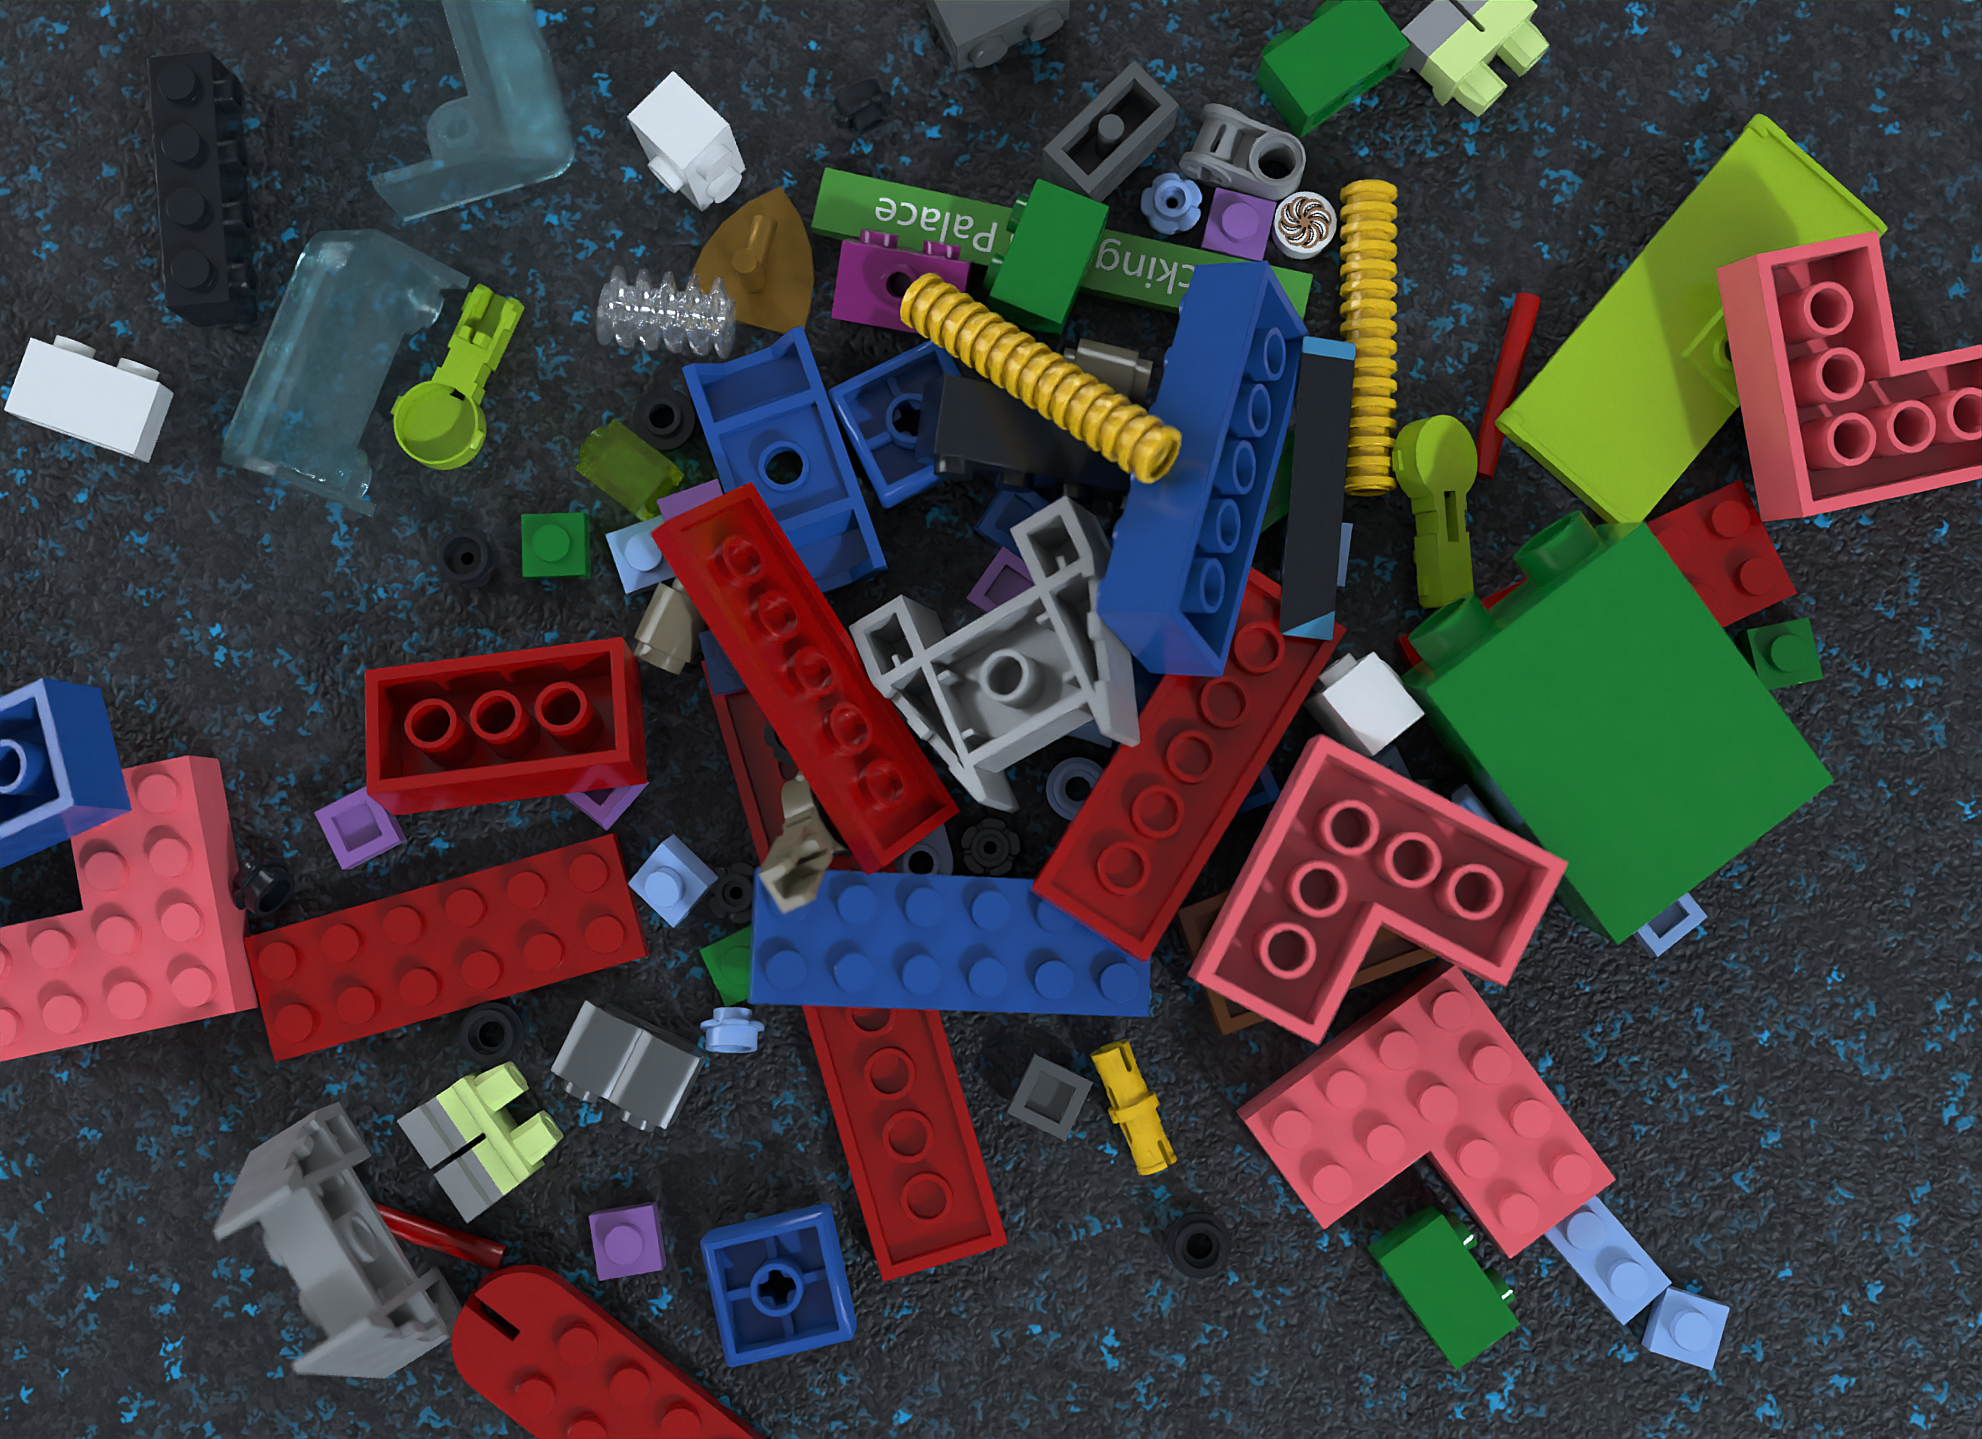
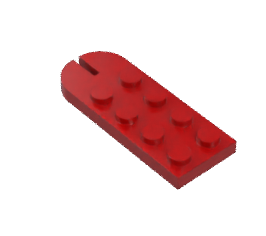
[451,1265,767,1439]

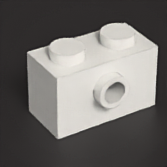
[627,71,745,212]
[4,335,174,463]
[1302,652,1425,758]

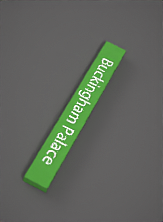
[811,167,1313,321]

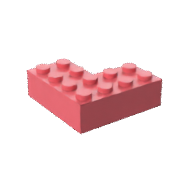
[1716,231,1982,522]
[1187,735,1568,1045]
[0,755,261,1062]
[1236,960,1616,1259]

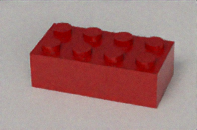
[365,637,647,816]

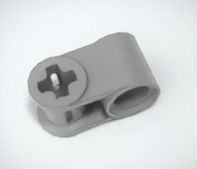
[1179,103,1306,207]

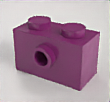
[831,229,974,334]

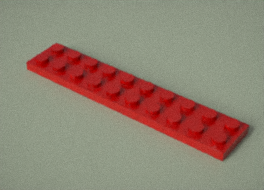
[701,660,1008,1282]

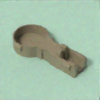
[758,770,853,914]

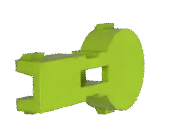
[390,283,525,470]
[1392,415,1478,609]

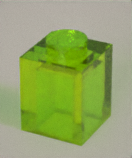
[575,418,684,522]

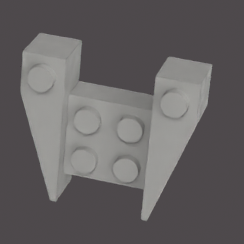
[848,496,1140,813]
[213,1102,462,1379]

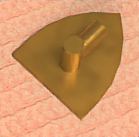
[682,186,815,335]

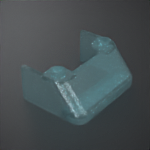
[341,0,575,221]
[221,229,470,517]

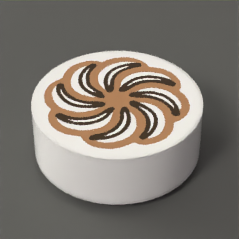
[1271,192,1337,259]

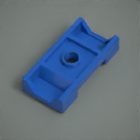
[682,326,889,595]

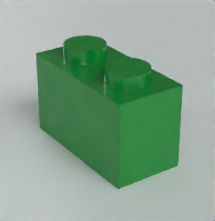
[1255,0,1410,139]
[982,178,1109,340]
[1367,1203,1520,1370]

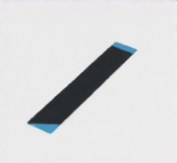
[1279,336,1356,641]

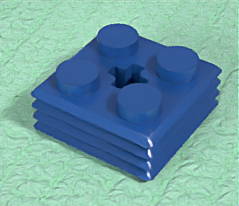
[828,340,961,508]
[700,1203,857,1367]

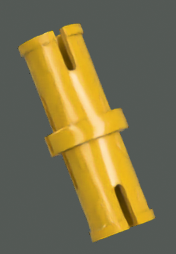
[1090,1039,1177,1176]

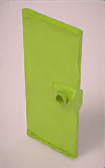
[1494,114,1888,524]

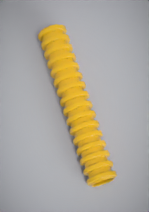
[1340,179,1397,496]
[900,273,1181,484]

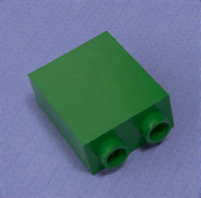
[1400,511,1835,945]

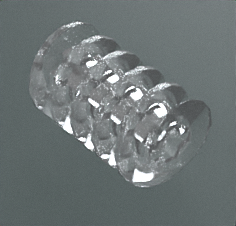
[596,266,736,359]

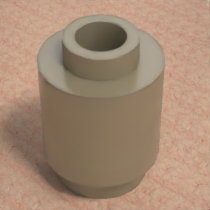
[1063,338,1153,407]
[633,576,709,675]

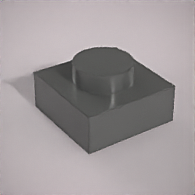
[1007,1052,1093,1141]

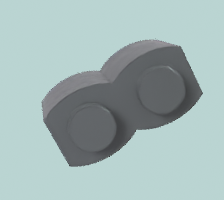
[551,996,709,1132]

